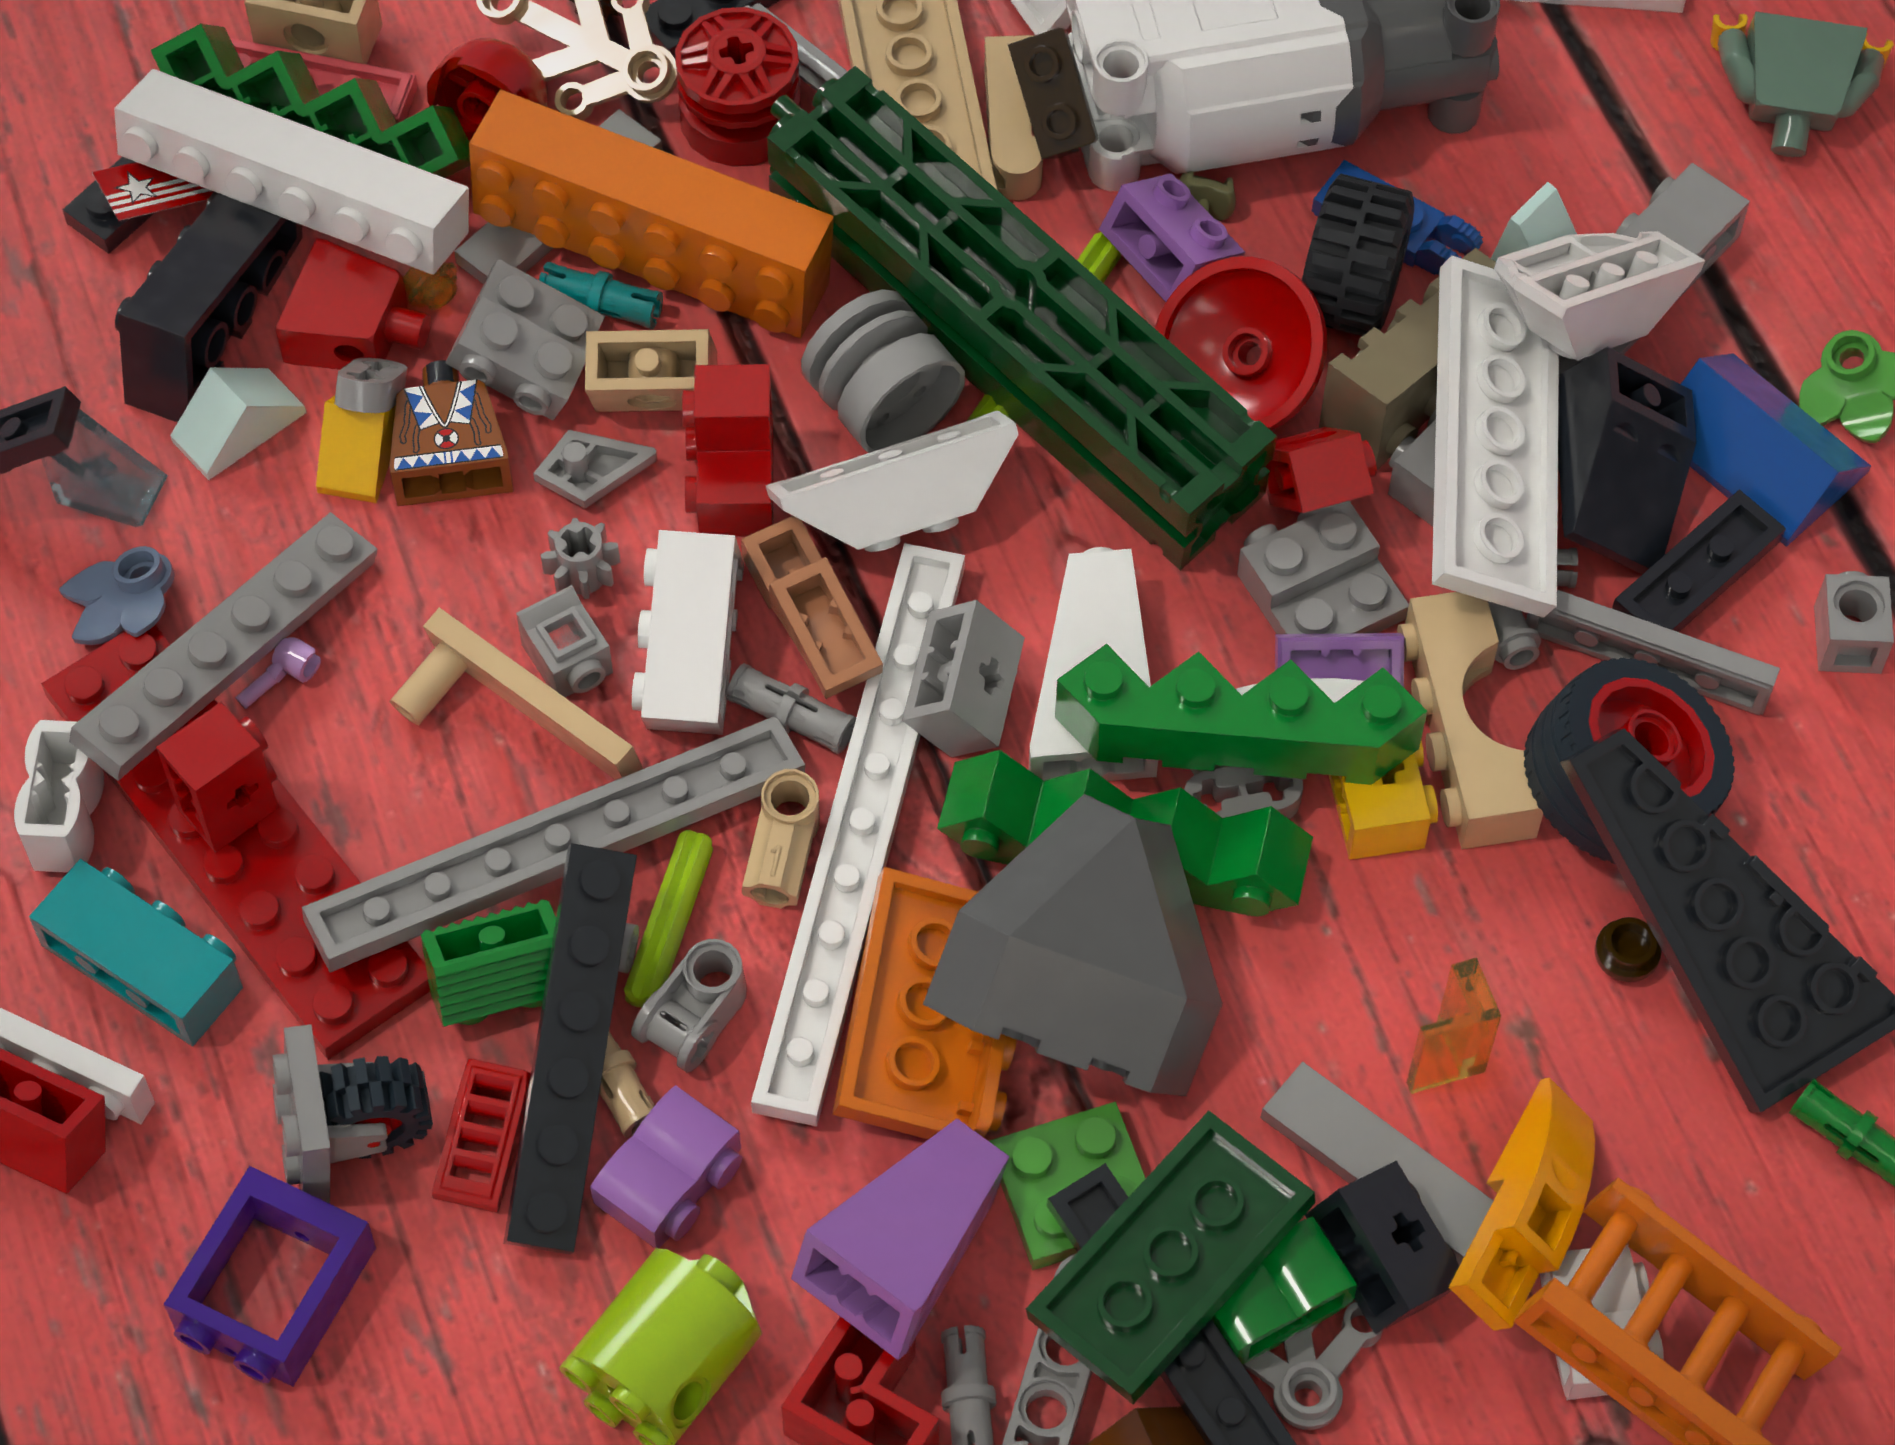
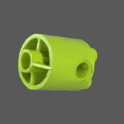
[559,1248,763,1445]

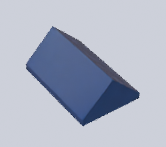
[1681,353,1871,547]

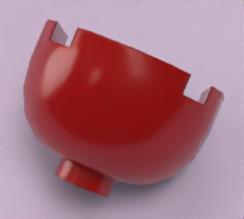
[427,38,547,142]

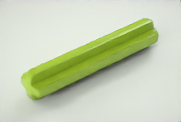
[624,830,713,1008]

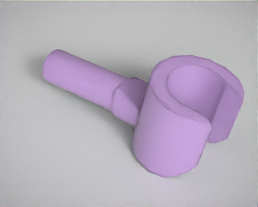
[235,637,321,709]

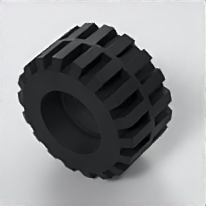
[1302,173,1415,336]

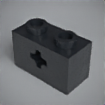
[1305,1160,1460,1334]

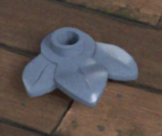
[59,546,175,645]

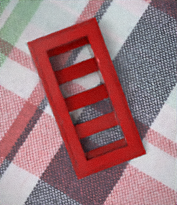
[432,1059,531,1213]

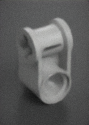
[631,939,747,1073]

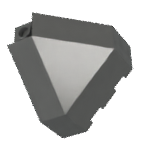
[923,794,1222,1096]

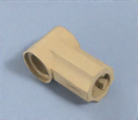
[742,769,820,909]

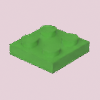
[989,1101,1146,1270]

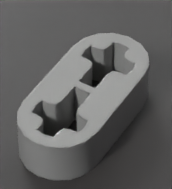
[334,358,407,413]
[1184,766,1303,819]

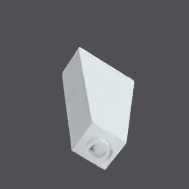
[1029,547,1158,781]

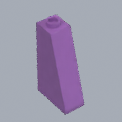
[791,1119,1009,1360]

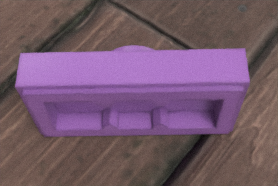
[1275,633,1404,687]

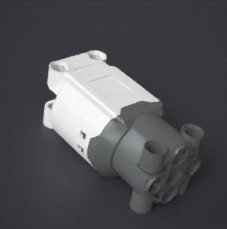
[1066,0,1500,191]

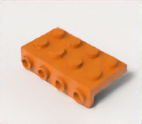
[832,867,1017,1139]

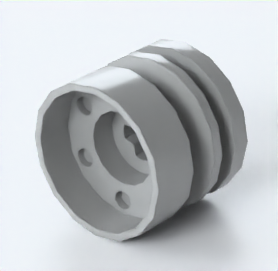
[801,289,965,453]

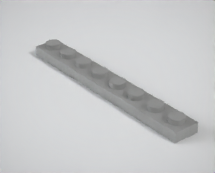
[302,717,805,972]

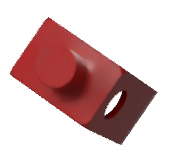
[275,238,431,370]

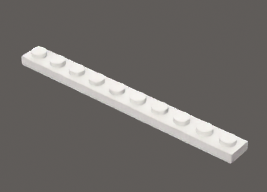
[751,543,965,1127]

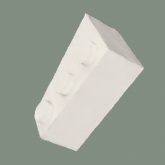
[632,530,744,735]

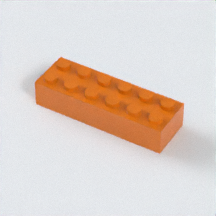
[469,89,834,339]

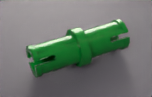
[1789,1078,1895,1187]

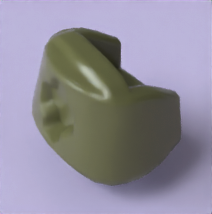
[1180,171,1236,221]

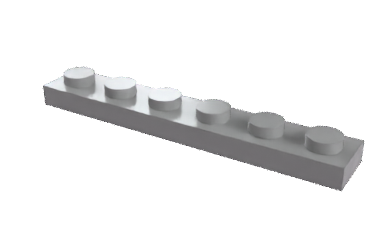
[69,512,378,781]

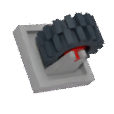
[272,1024,433,1204]

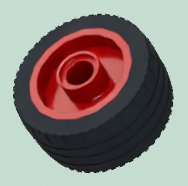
[1524,657,1735,864]

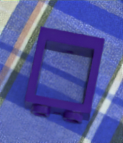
[164,1166,376,1387]

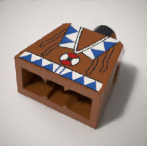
[389,360,514,506]

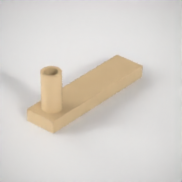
[390,608,643,780]

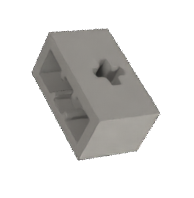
[902,600,1025,757]

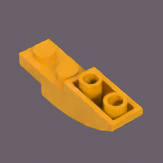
[1448,1077,1595,1331]

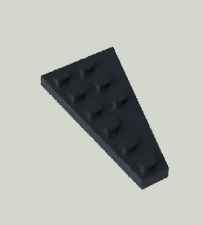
[1560,728,1895,1112]

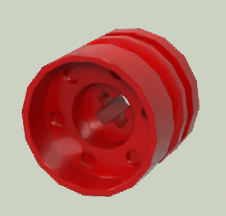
[675,7,801,167]

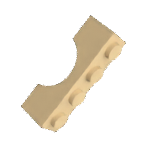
[1397,592,1543,849]

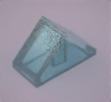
[41,409,168,527]

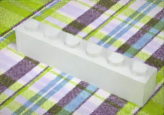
[114,69,469,275]

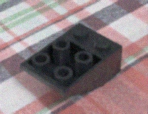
[1558,347,1697,574]

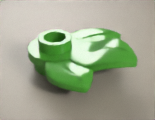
[1799,330,1895,443]

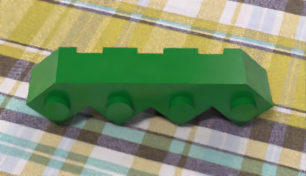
[150,23,470,178]
[1055,643,1427,785]
[937,750,1313,916]

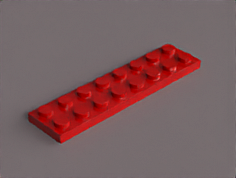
[41,625,430,1060]

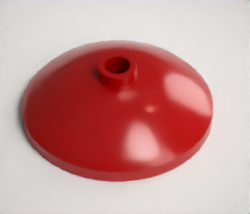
[1155,256,1327,431]

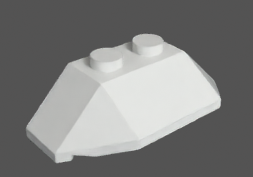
[1494,231,1705,361]
[766,411,1019,552]

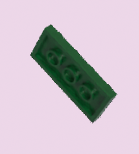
[1026,1111,1316,1405]

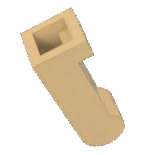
[984,35,1043,201]

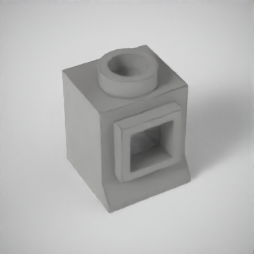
[516,585,613,697]

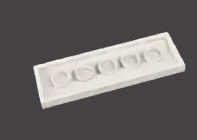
[1432,256,1559,618]

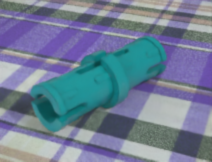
[539,261,663,329]

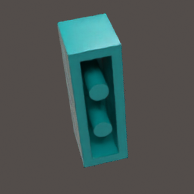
[29,859,243,1047]

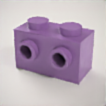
[1099,173,1245,302]

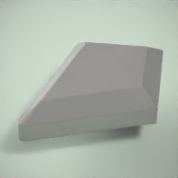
[533,430,657,508]

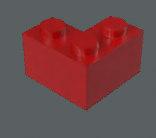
[682,364,774,537]
[781,1316,939,1445]

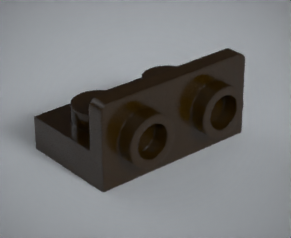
[1008,28,1098,159]

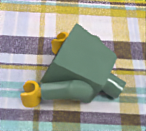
[1710,11,1894,157]

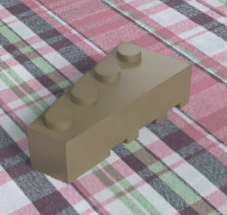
[1319,248,1496,470]

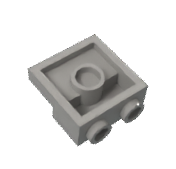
[445,258,605,420]
[1237,501,1409,634]

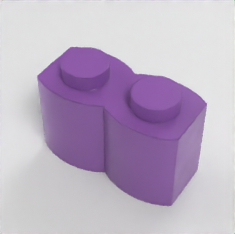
[590,1085,742,1249]

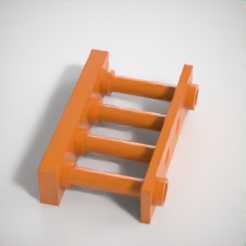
[1513,1177,1842,1445]

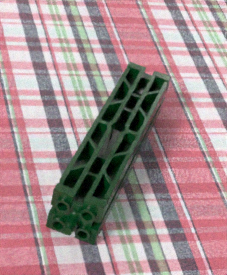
[767,66,1277,570]

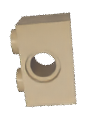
[244,0,382,64]
[585,329,717,412]

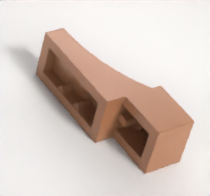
[741,516,883,699]

